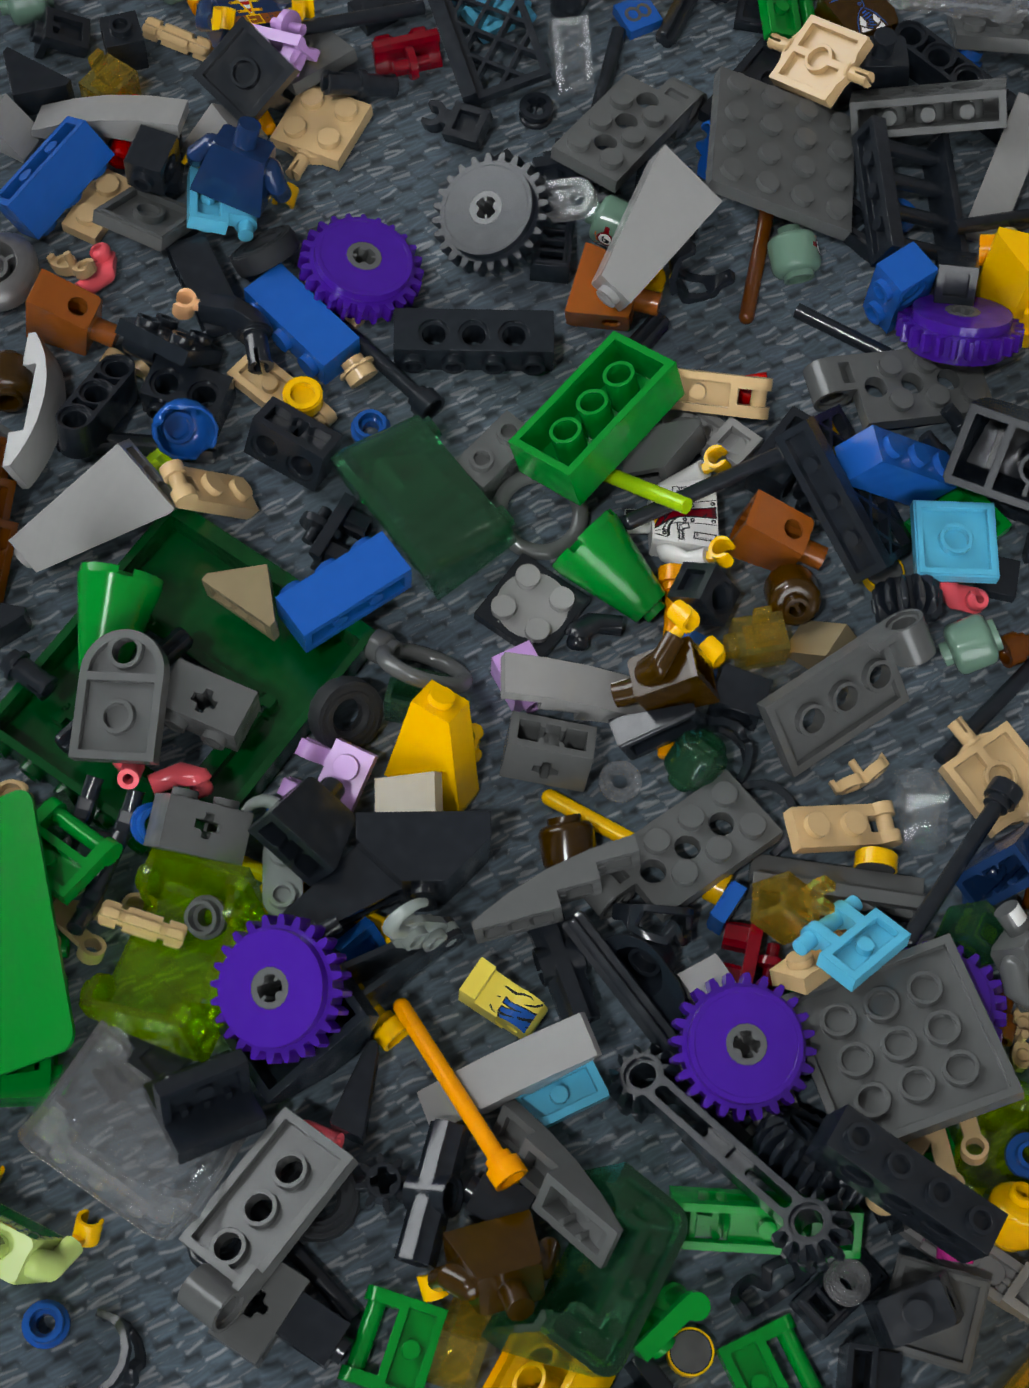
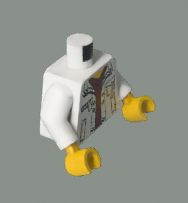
[624,444,736,568]

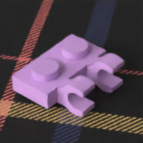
[277,737,379,812]

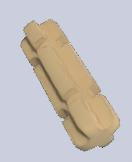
[142,16,214,61]
[97,899,188,950]

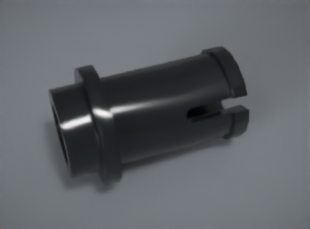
[0,649,59,701]

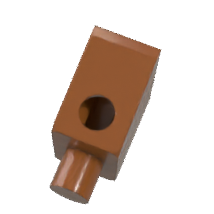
[565,242,663,331]
[25,268,120,356]
[724,489,828,571]

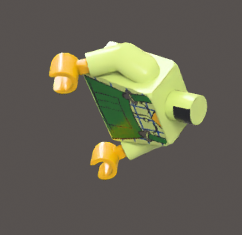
[0,1165,104,1285]

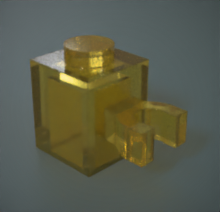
[78,48,142,97]
[723,605,791,670]
[750,871,836,945]

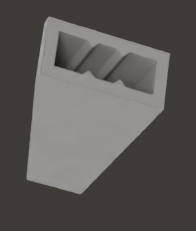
[591,145,722,312]
[8,439,179,573]

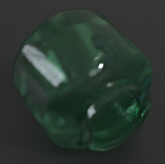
[664,729,728,792]

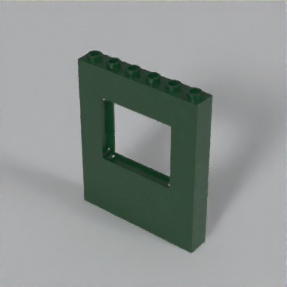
[0,509,376,882]

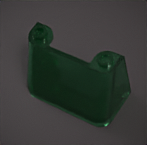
[330,414,517,600]
[481,1162,688,1378]

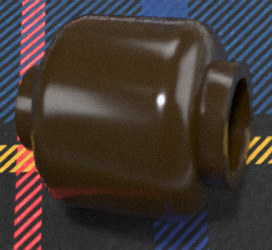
[0,350,34,412]
[763,563,822,626]
[538,814,597,869]

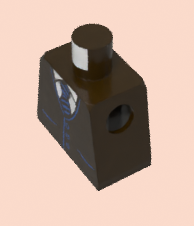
[815,0,899,36]

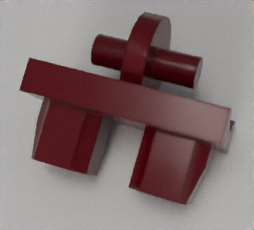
[371,26,443,80]
[721,916,783,989]

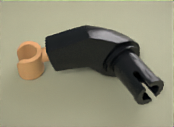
[172,288,274,375]

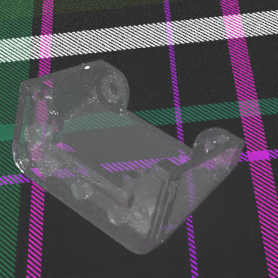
[17,1020,247,1241]

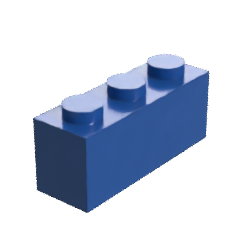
[0,116,115,240]
[244,263,360,385]
[834,425,957,506]
[275,531,412,653]

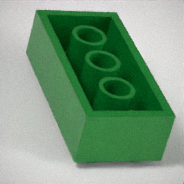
[508,331,685,506]

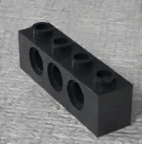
[393,308,554,375]
[805,1104,1008,1264]

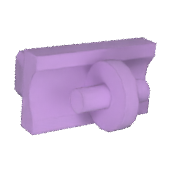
[253,8,320,77]

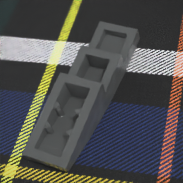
[471,834,641,944]
[492,1099,623,1269]

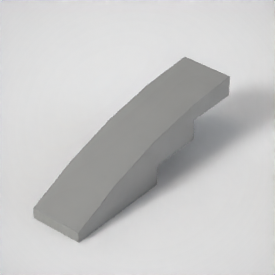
[965,92,1029,244]
[31,95,189,146]
[501,652,646,723]
[417,1012,602,1125]

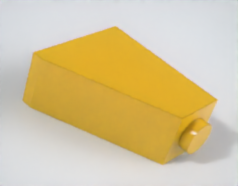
[384,680,479,811]

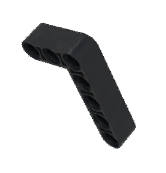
[895,20,1017,145]

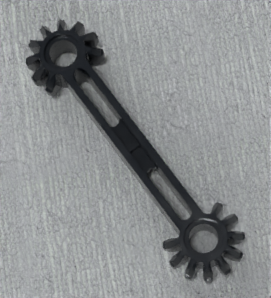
[608,1042,854,1273]

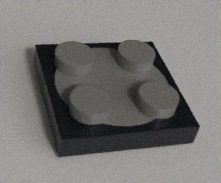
[474,553,590,657]

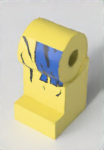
[458,957,548,1039]

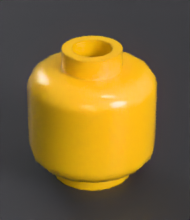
[988,1181,1029,1252]

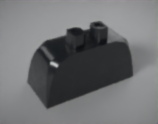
[943,397,1029,511]

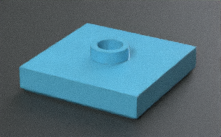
[910,500,1000,584]

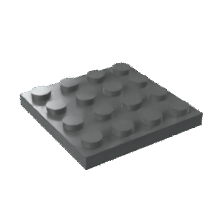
[705,66,854,241]
[781,933,1025,1143]

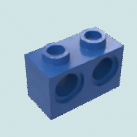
[863,241,939,334]

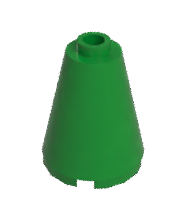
[552,508,666,623]
[77,561,164,671]

